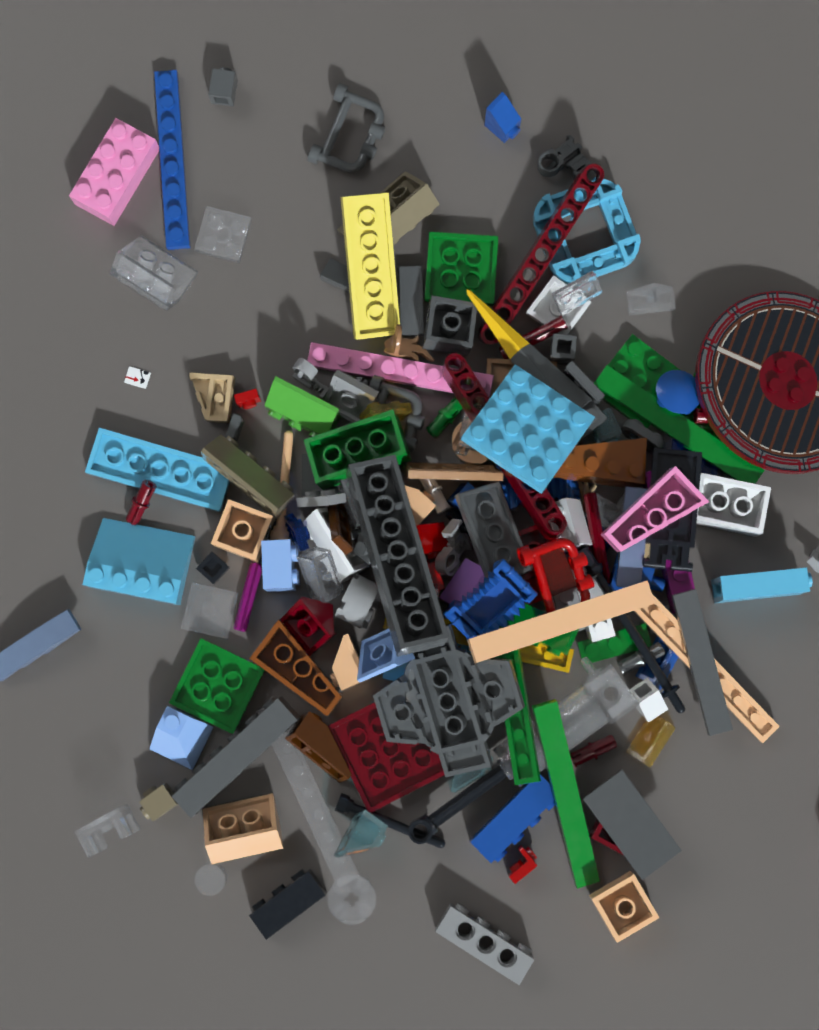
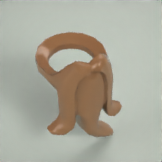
[384,324,435,362]

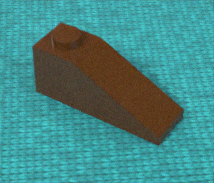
[285,711,352,783]

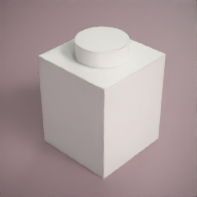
[627,678,668,722]

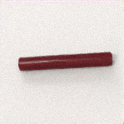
[584,492,611,584]

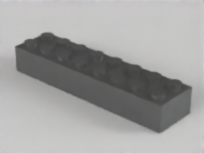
[346,455,449,657]

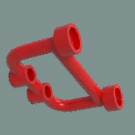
[517,538,594,616]

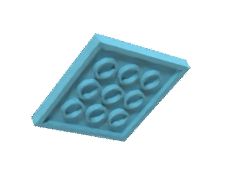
[461,364,595,494]

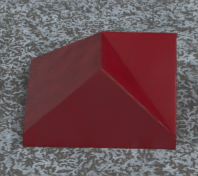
[280,597,337,656]

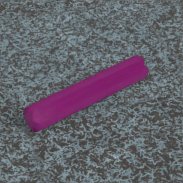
[234,562,262,632]

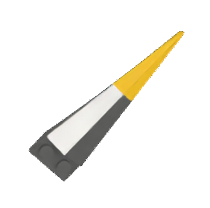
[467,289,607,444]

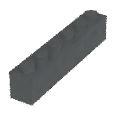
[172,696,301,818]

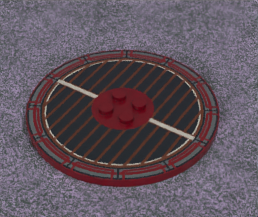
[695,291,819,474]

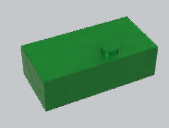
[304,409,412,490]

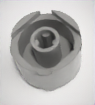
[335,574,381,629]

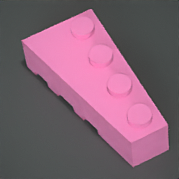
[600,466,709,552]

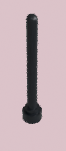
[335,793,446,848]

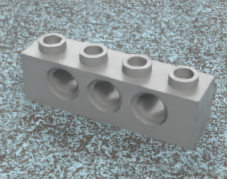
[435,903,535,985]

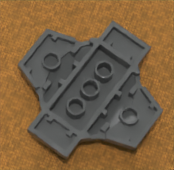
[373,624,525,777]

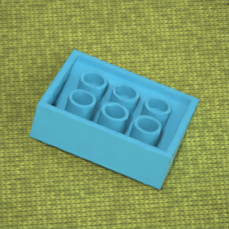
[82,518,195,605]

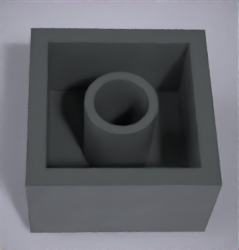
[422,296,477,356]

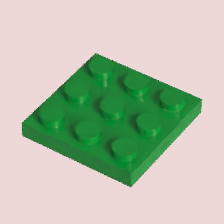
[425,232,498,306]
[594,334,680,428]
[169,638,265,734]

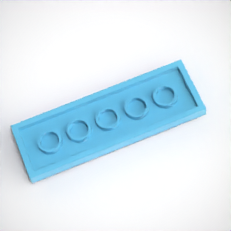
[85,428,230,512]

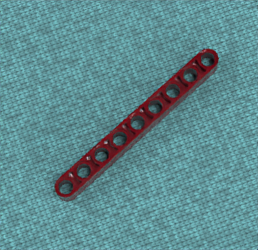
[478,164,604,344]
[442,353,567,540]

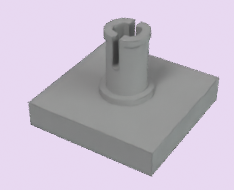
[324,369,379,423]

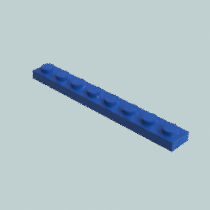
[154,70,190,250]

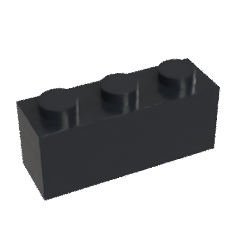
[249,869,327,940]

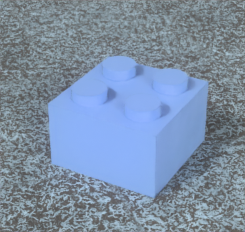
[261,539,300,592]

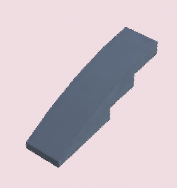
[616,487,648,587]
[0,609,81,682]

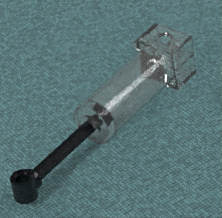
[408,656,640,844]

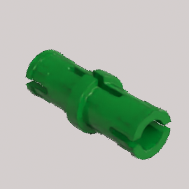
[425,396,463,438]

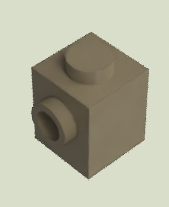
[139,783,178,821]

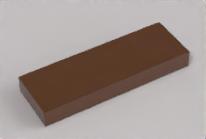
[327,503,353,555]

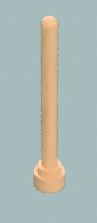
[270,430,293,540]

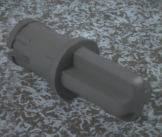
[617,642,665,675]

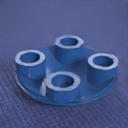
[656,370,699,414]

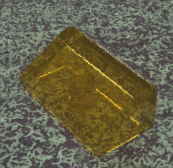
[626,716,675,768]

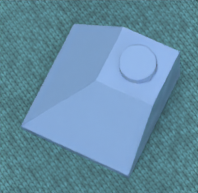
[150,706,214,770]

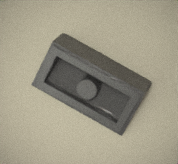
[320,259,349,292]

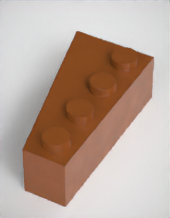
[553,438,647,488]
[249,619,343,716]

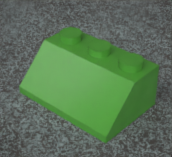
[264,376,341,437]

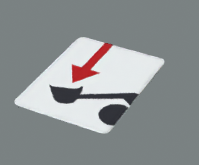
[124,367,151,389]

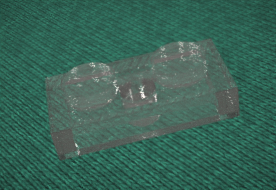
[552,271,603,316]

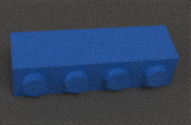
[470,774,555,863]

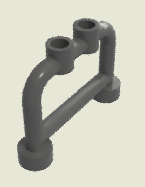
[307,83,386,172]
[369,375,425,466]

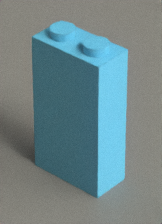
[711,567,813,603]

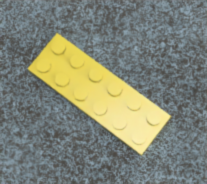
[340,193,400,340]

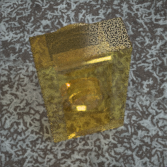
[359,401,412,421]

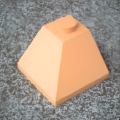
[330,634,368,690]

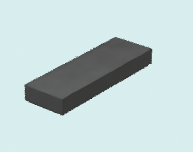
[399,266,424,336]

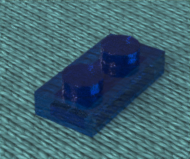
[284,513,311,551]

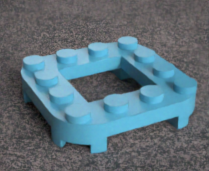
[533,177,641,284]

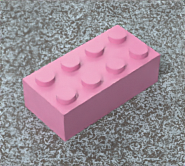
[69,118,159,226]

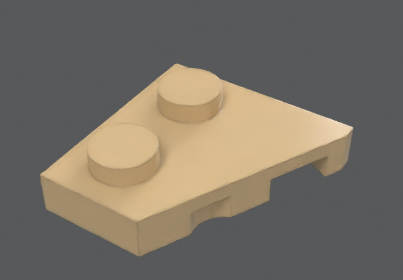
[189,373,235,423]

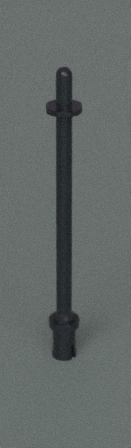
[578,545,685,713]

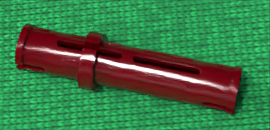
[499,315,568,359]

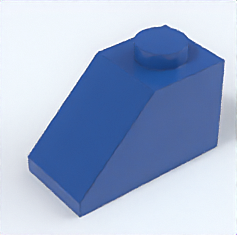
[484,92,521,143]

